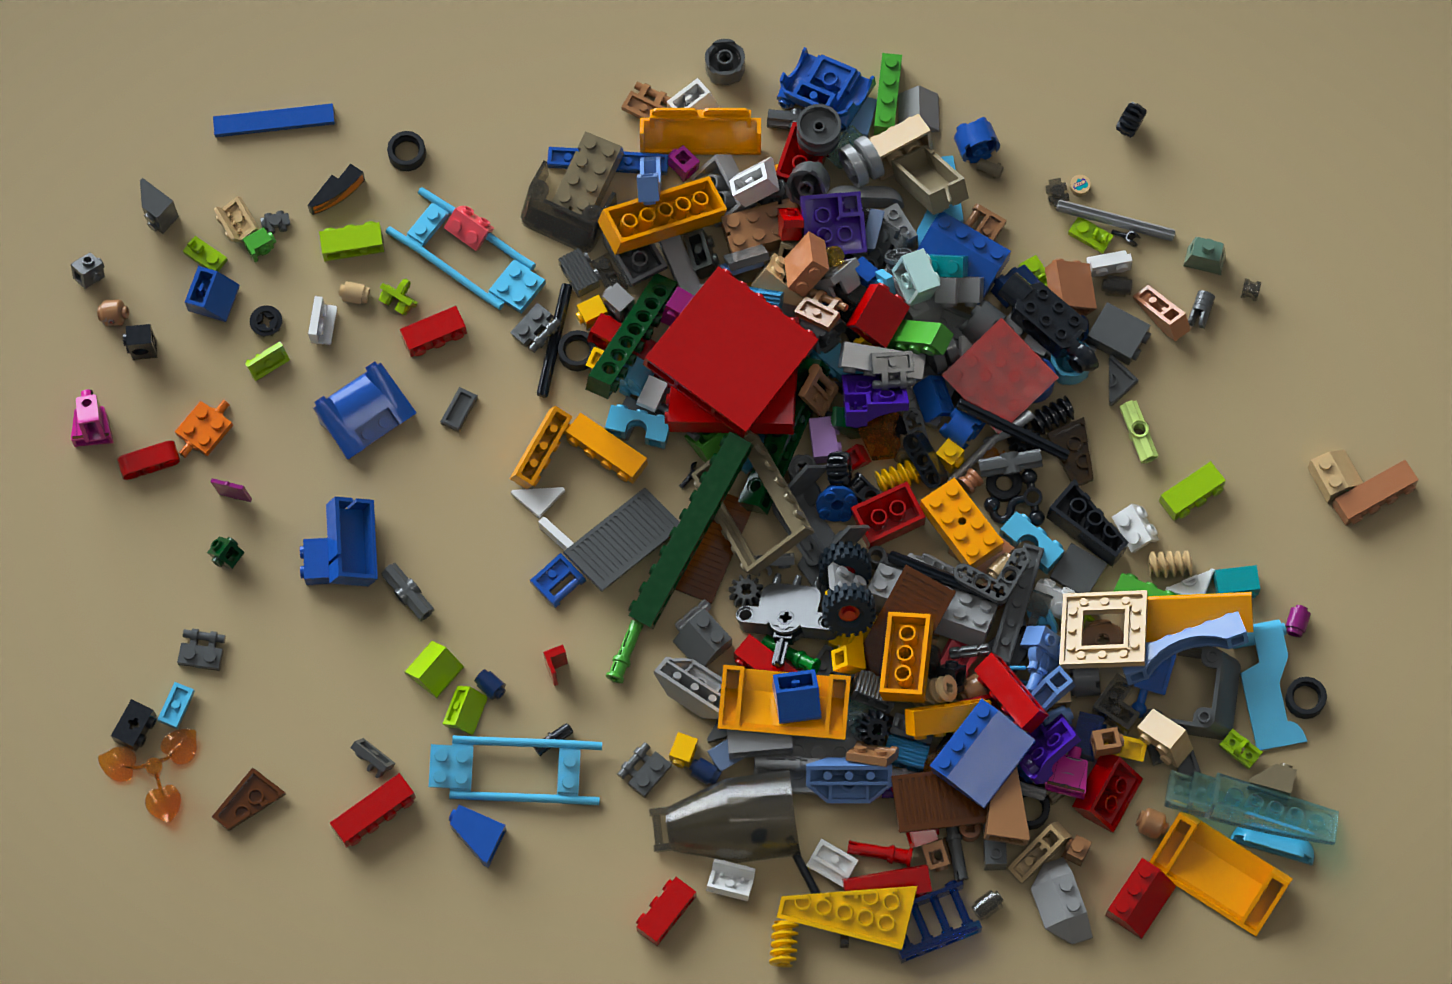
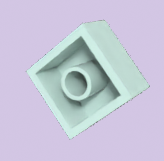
[892,248,940,306]

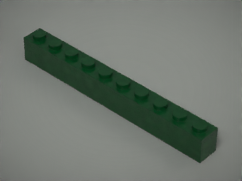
[628,432,754,629]

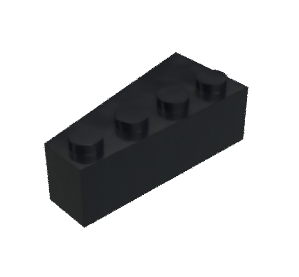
[1046,479,1129,567]

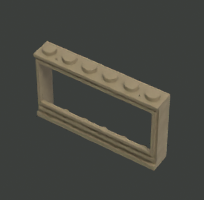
[691,431,815,576]

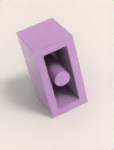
[809,416,842,464]

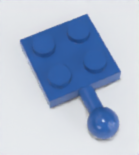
[1124,654,1176,718]

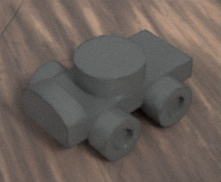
[260,210,291,234]

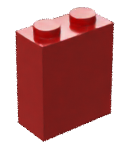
[846,283,910,348]

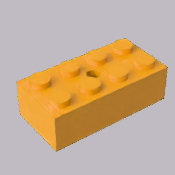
[920,477,1004,569]
[879,612,934,703]

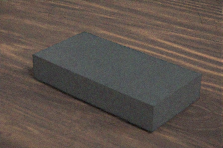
[440,387,478,432]

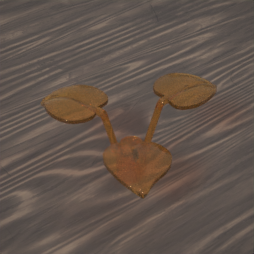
[98,729,197,823]

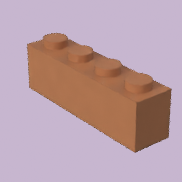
[1332,460,1419,526]

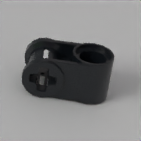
[843,472,880,503]

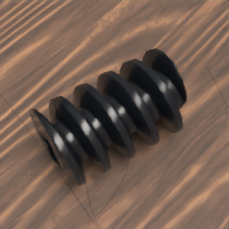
[1030,395,1074,435]

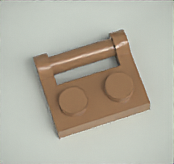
[965,204,1007,241]
[798,364,839,417]
[846,740,899,767]

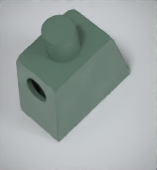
[1183,237,1226,275]

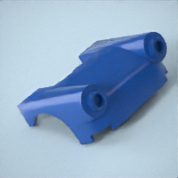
[777,47,876,130]
[313,361,417,460]

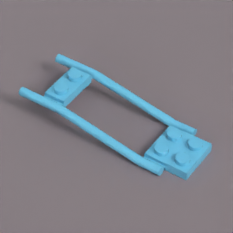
[386,187,546,314]
[428,735,602,806]

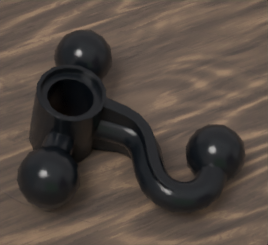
[984,469,1045,526]

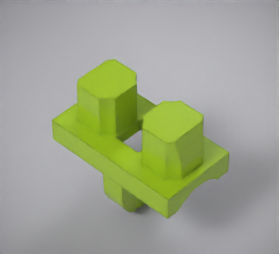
[379,279,418,315]
[1219,729,1263,769]

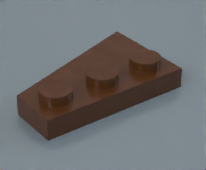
[212,767,286,831]

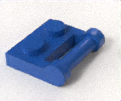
[530,553,586,608]

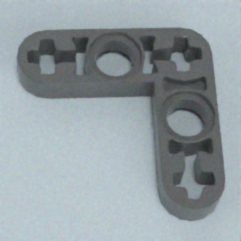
[954,548,1030,604]

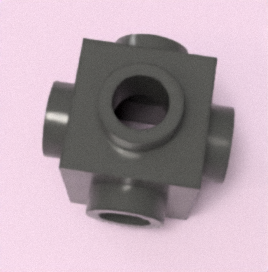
[71,252,105,289]

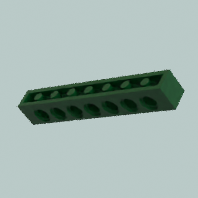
[585,274,678,399]
[738,357,830,515]

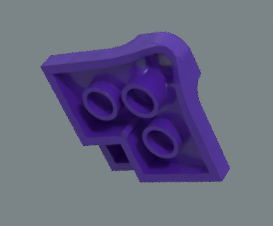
[800,191,867,256]
[841,374,909,428]
[1019,713,1081,784]

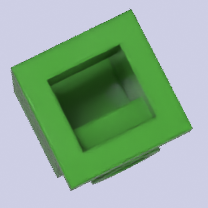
[243,227,276,262]

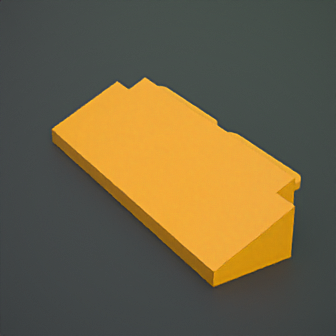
[640,108,761,155]
[1146,592,1254,643]

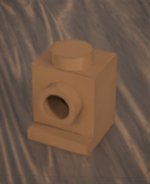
[1090,727,1124,759]
[1061,834,1092,867]
[922,837,952,872]

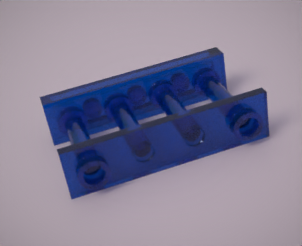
[898,880,982,963]

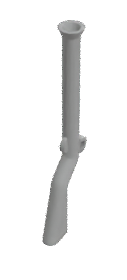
[940,410,1035,487]

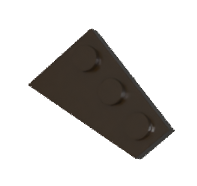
[1047,417,1093,487]

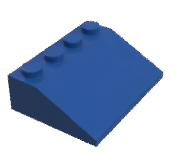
[917,212,1011,305]
[930,698,1036,809]

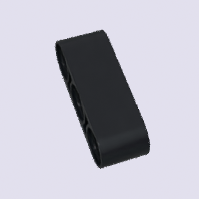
[903,432,948,488]

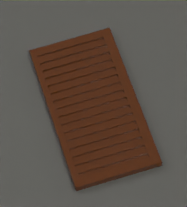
[675,494,751,604]
[863,565,956,678]
[891,771,988,833]

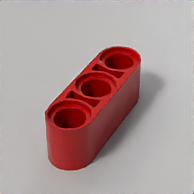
[117,441,180,480]

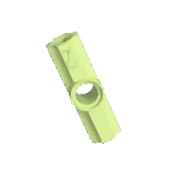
[1119,400,1158,463]

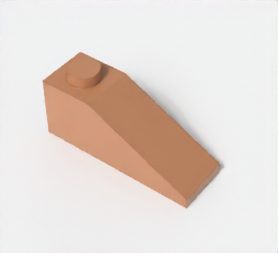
[1133,285,1191,341]

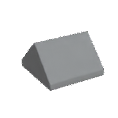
[898,86,939,132]

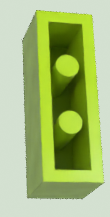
[319,221,385,262]
[1159,461,1226,521]

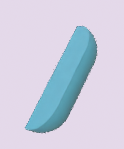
[1230,822,1314,866]

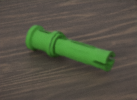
[606,620,643,683]

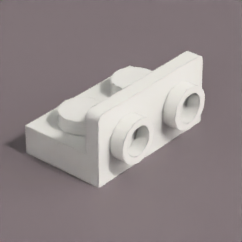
[308,296,337,345]

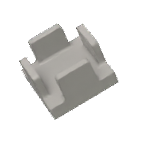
[811,258,860,303]

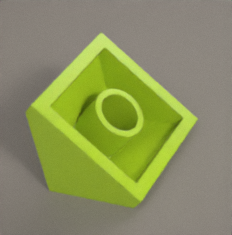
[405,641,464,698]

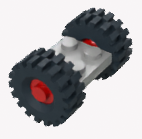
[818,541,876,637]

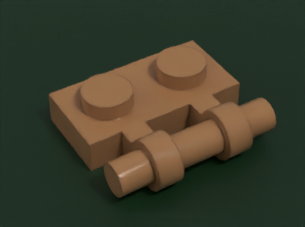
[621,81,671,119]
[794,288,848,332]

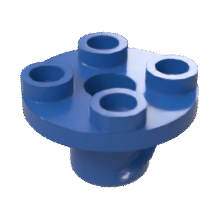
[816,485,858,522]

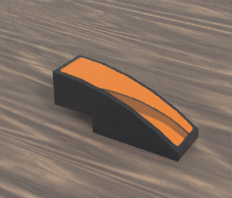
[308,163,365,215]

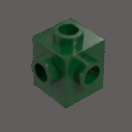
[207,536,245,569]

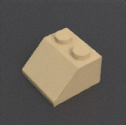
[1308,450,1363,503]

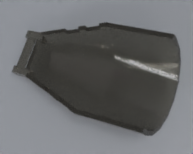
[649,770,801,863]

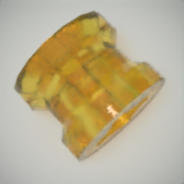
[826,246,844,267]

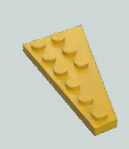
[776,886,918,950]

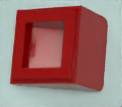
[845,444,872,472]

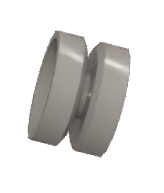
[838,136,885,188]

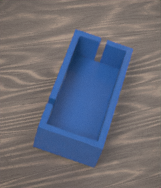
[326,496,378,587]

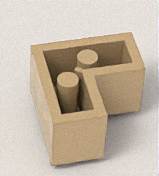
[1137,709,1193,768]

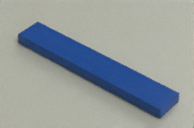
[213,103,335,137]
[547,147,669,176]

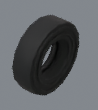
[986,473,1023,502]

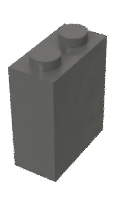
[1086,302,1151,365]

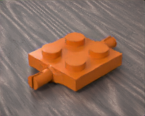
[175,400,233,458]

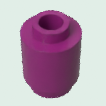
[1285,605,1311,638]

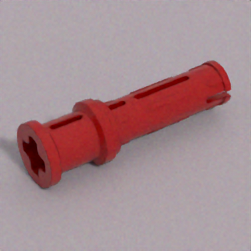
[847,840,913,867]

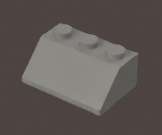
[690,154,757,228]

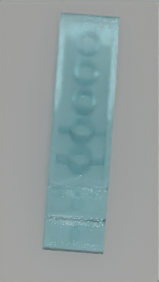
[1164,770,1339,845]

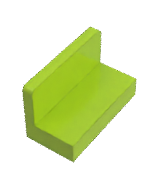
[442,686,487,735]

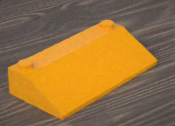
[718,665,851,740]
[1149,809,1293,936]

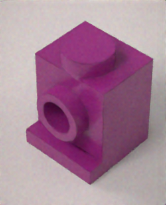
[668,145,700,182]

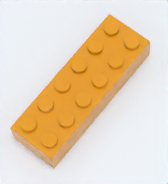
[597,176,727,255]

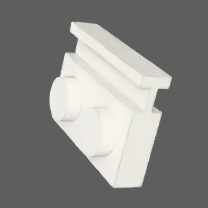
[806,839,859,887]

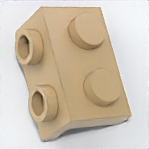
[214,196,260,244]

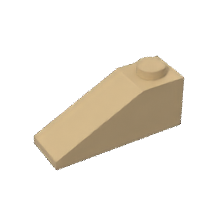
[1008,821,1072,883]

